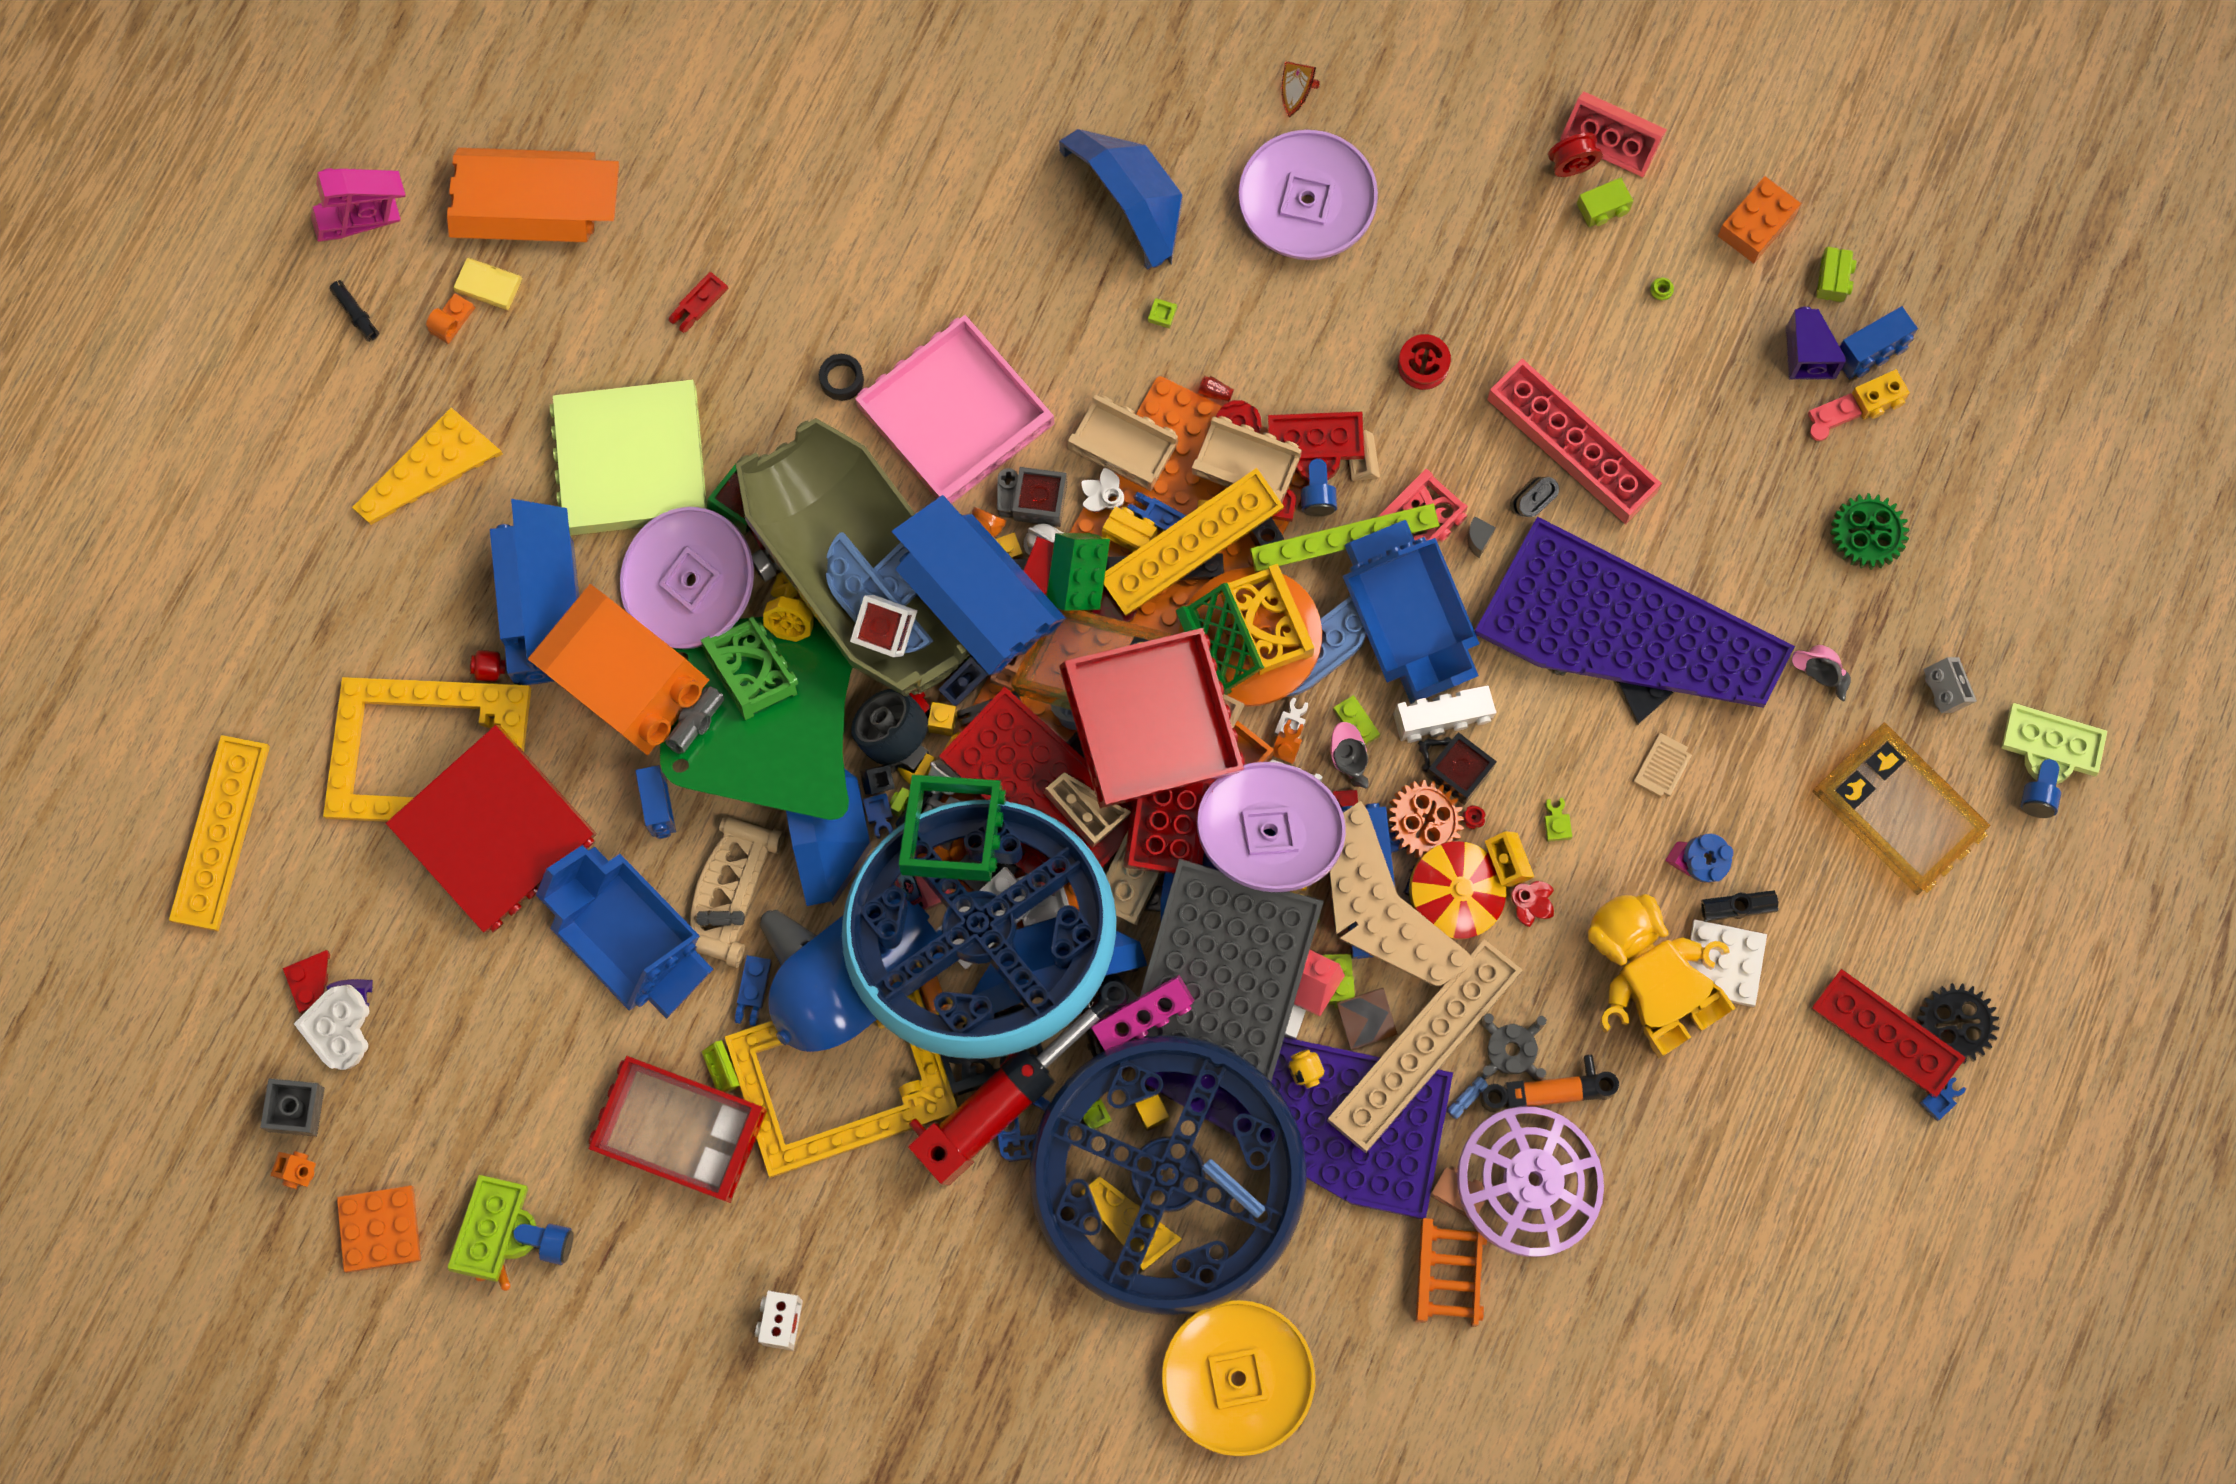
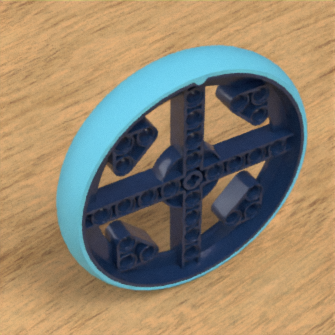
[842,800,1116,1059]

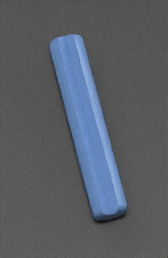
[1202,1159,1265,1218]

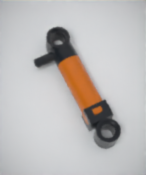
[1481,1055,1619,1112]

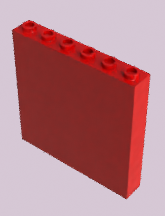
[386,725,597,933]

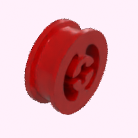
[1548,133,1603,177]
[1398,334,1451,390]

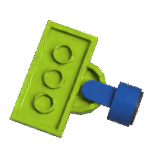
[447,1175,574,1282]

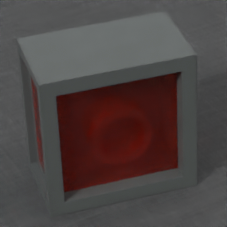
[1012,467,1068,527]

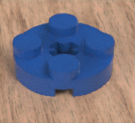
[1683,834,1734,883]

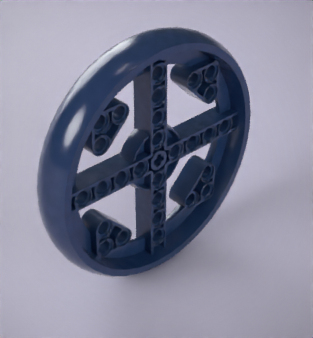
[1030,1035,1307,1315]

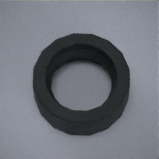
[819,353,864,401]

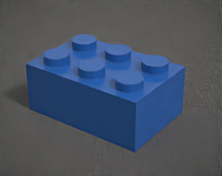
[1839,306,1918,380]

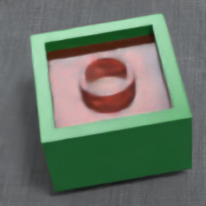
[706,463,750,535]

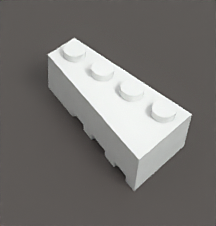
[1393,686,1496,743]

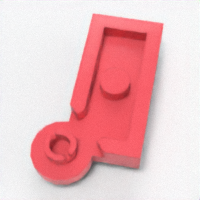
[1808,393,1862,441]

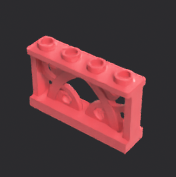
[1378,469,1468,542]

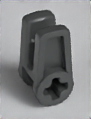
[997,468,1018,518]

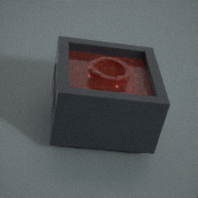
[1426,732,1497,805]

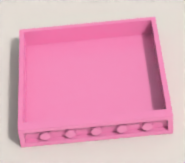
[855,315,1054,504]

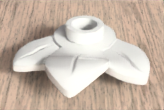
[1082,468,1124,512]

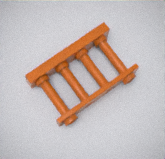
[1416,1218,1487,1327]

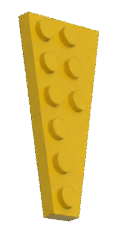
[352,408,503,525]

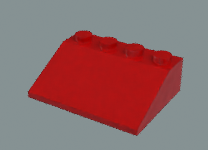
[1123,780,1214,874]

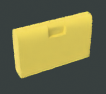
[453,258,522,310]

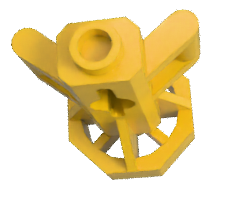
[763,572,814,642]

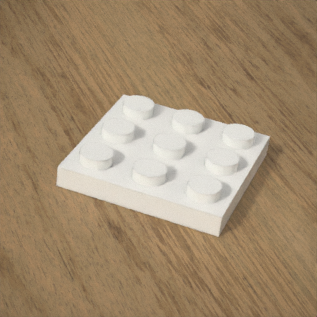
[1687,919,1767,1007]

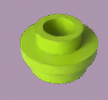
[1650,278,1674,301]

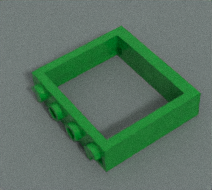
[899,775,1006,881]

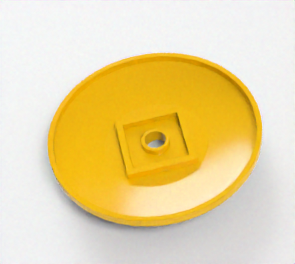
[1162,1301,1315,1456]

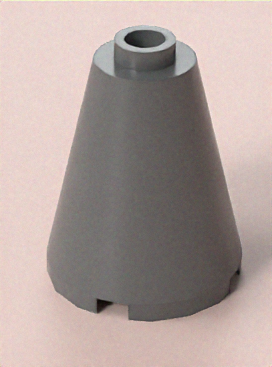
[760,910,817,966]

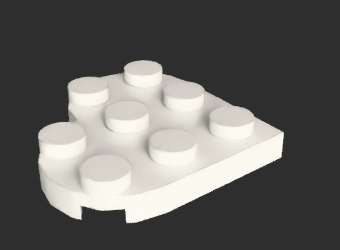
[294,985,369,1070]

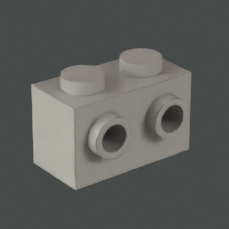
[1923,657,1977,713]

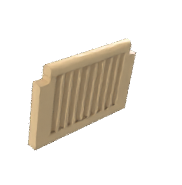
[1633,733,1692,797]

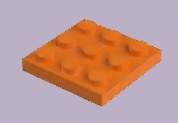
[337,1185,421,1273]

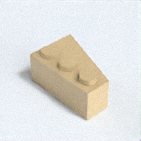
[1044,772,1131,848]

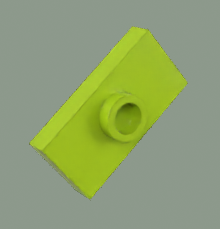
[701,1040,740,1093]

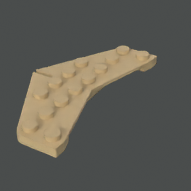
[1329,801,1475,986]

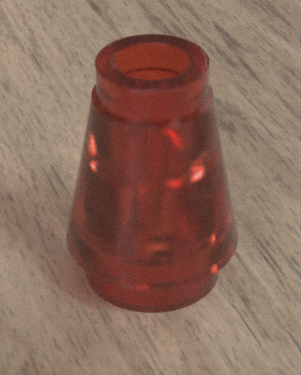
[1198,375,1234,402]

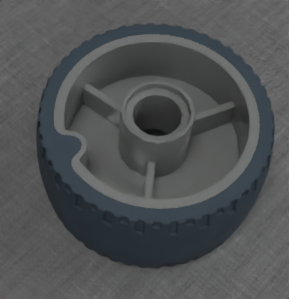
[851,689,928,765]

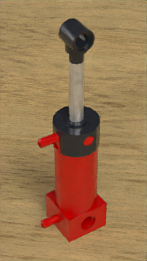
[908,981,1129,1186]

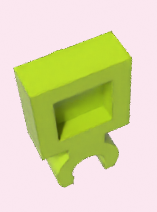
[1544,798,1572,842]

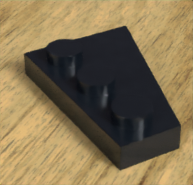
[1616,681,1674,725]

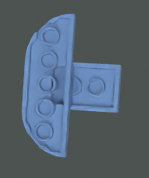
[826,532,933,653]
[1286,596,1367,697]

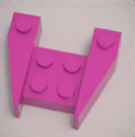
[311,168,406,242]

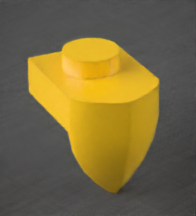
[897,753,936,785]

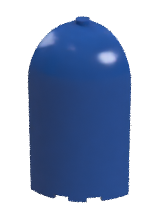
[769,885,944,1052]

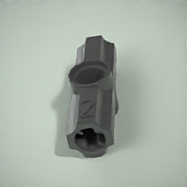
[665,686,724,754]

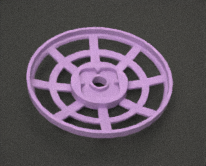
[1457,1107,1604,1257]

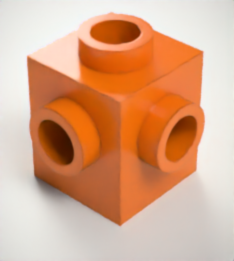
[270,1151,316,1189]

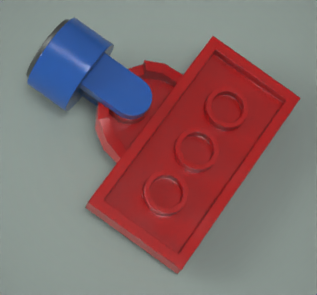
[1268,411,1365,517]

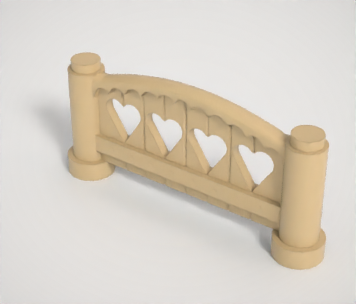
[690,817,785,968]

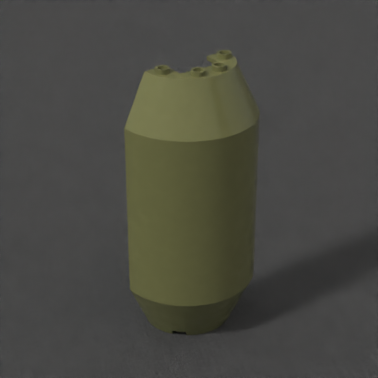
[736,418,972,696]

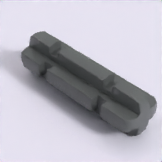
[696,911,745,925]

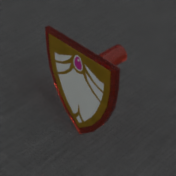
[1282,61,1320,117]

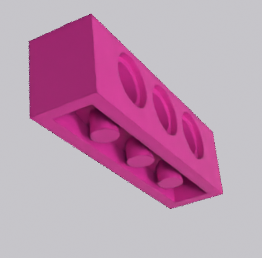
[1091,975,1194,1050]

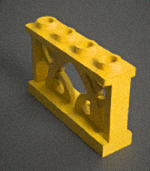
[1221,564,1315,675]

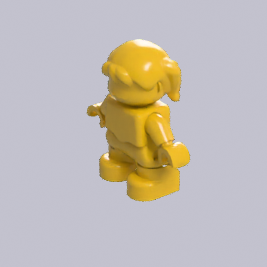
[1588,894,1735,1058]

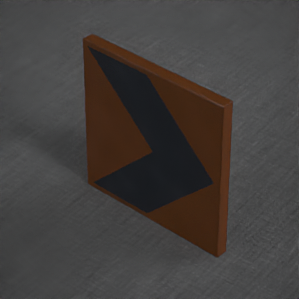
[1337,988,1398,1050]

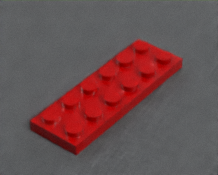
[1812,969,1966,1098]

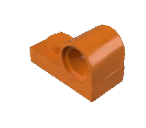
[426,293,475,345]

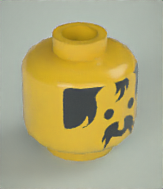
[1288,1049,1324,1088]

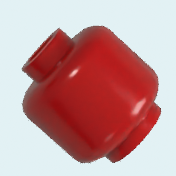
[470,650,505,682]

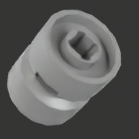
[751,549,781,582]

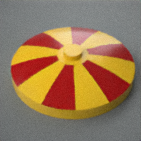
[1409,841,1506,940]

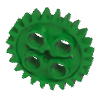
[1830,493,1910,570]

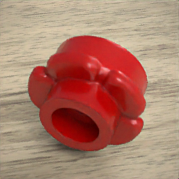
[1462,806,1486,829]

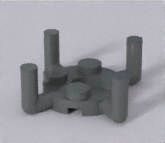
[1481,1013,1547,1081]

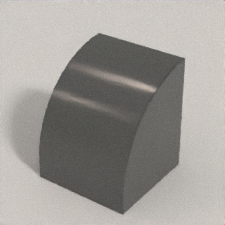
[1467,517,1496,558]

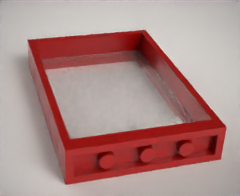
[588,1055,767,1203]

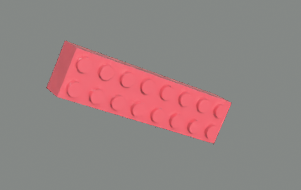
[1487,358,1662,525]

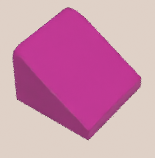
[1666,841,1690,876]

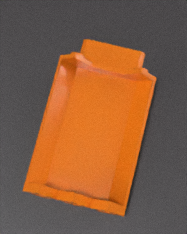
[447,147,619,242]

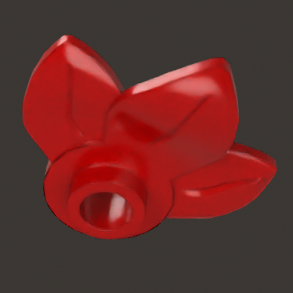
[1511,881,1554,927]

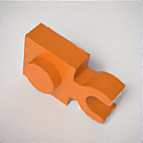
[1273,719,1304,764]

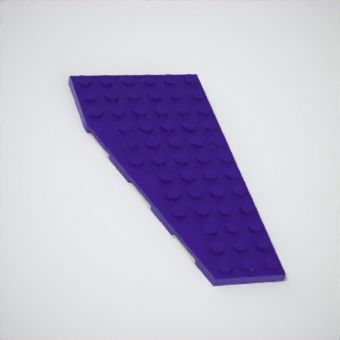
[1146,1037,1453,1219]

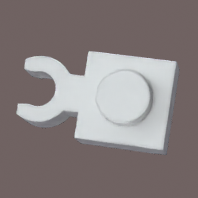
[1274,698,1308,738]

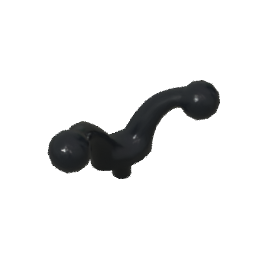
[1418,737,1452,773]

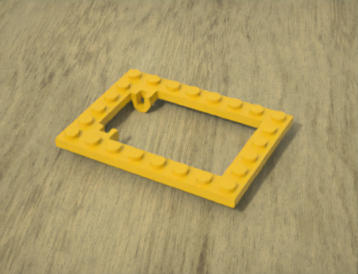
[323,677,532,822]
[725,989,957,1178]

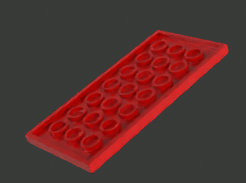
[938,686,1132,871]

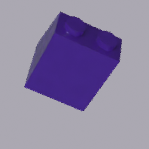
[1786,306,1846,379]

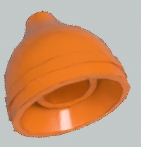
[972,507,1007,538]

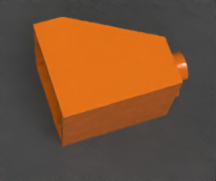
[528,584,709,756]

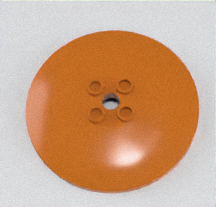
[1179,567,1322,707]

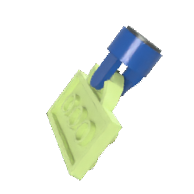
[2001,703,2107,818]

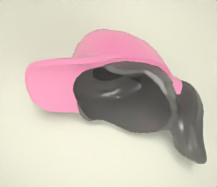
[1792,645,1851,702]
[1330,722,1369,789]

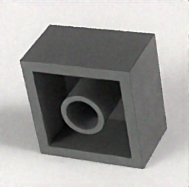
[260,1078,325,1137]

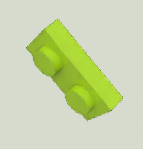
[1333,695,1380,745]

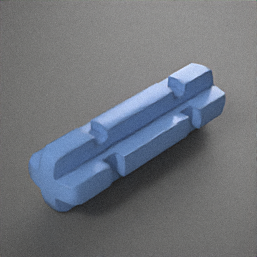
[1448,1076,1488,1119]

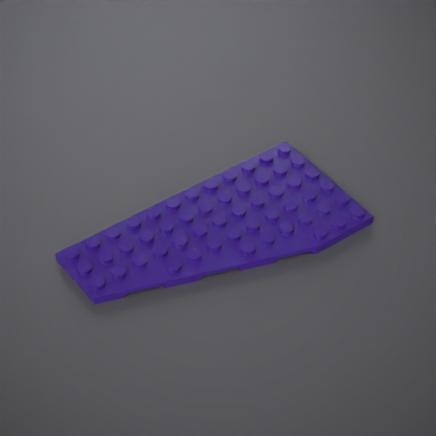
[1475,517,1795,708]

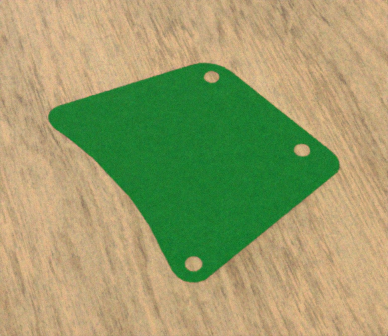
[660,616,852,820]

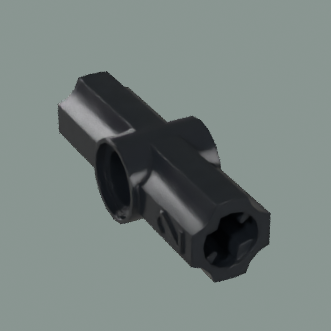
[1701,890,1779,921]

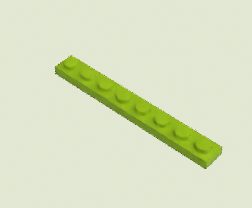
[1249,503,1439,572]

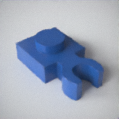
[863,793,893,839]
[1920,1077,1966,1121]

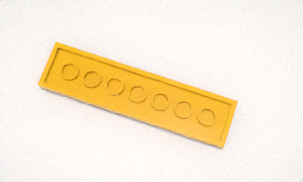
[1104,468,1284,616]
[169,735,270,932]

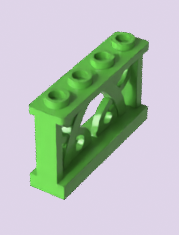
[701,616,798,720]

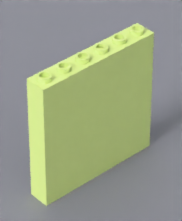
[550,380,707,536]

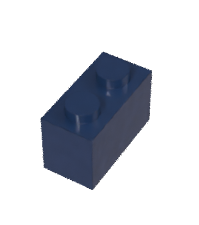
[938,656,989,706]

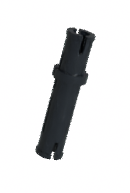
[329,280,379,342]

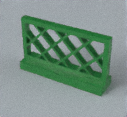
[1176,583,1264,695]

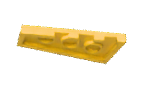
[1080,1176,1182,1271]

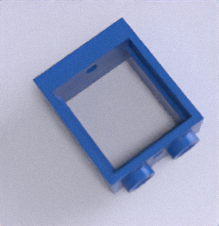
[635,765,676,839]

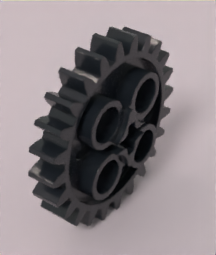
[1917,983,2000,1064]

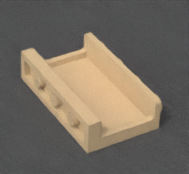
[1068,394,1178,491]
[1192,416,1302,503]

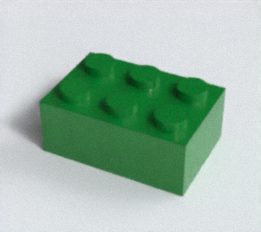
[1047,533,1110,611]

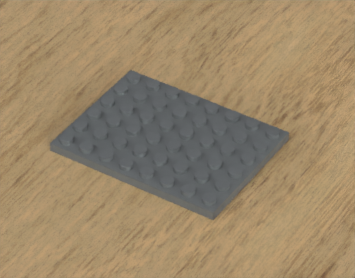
[1128,859,1324,1081]

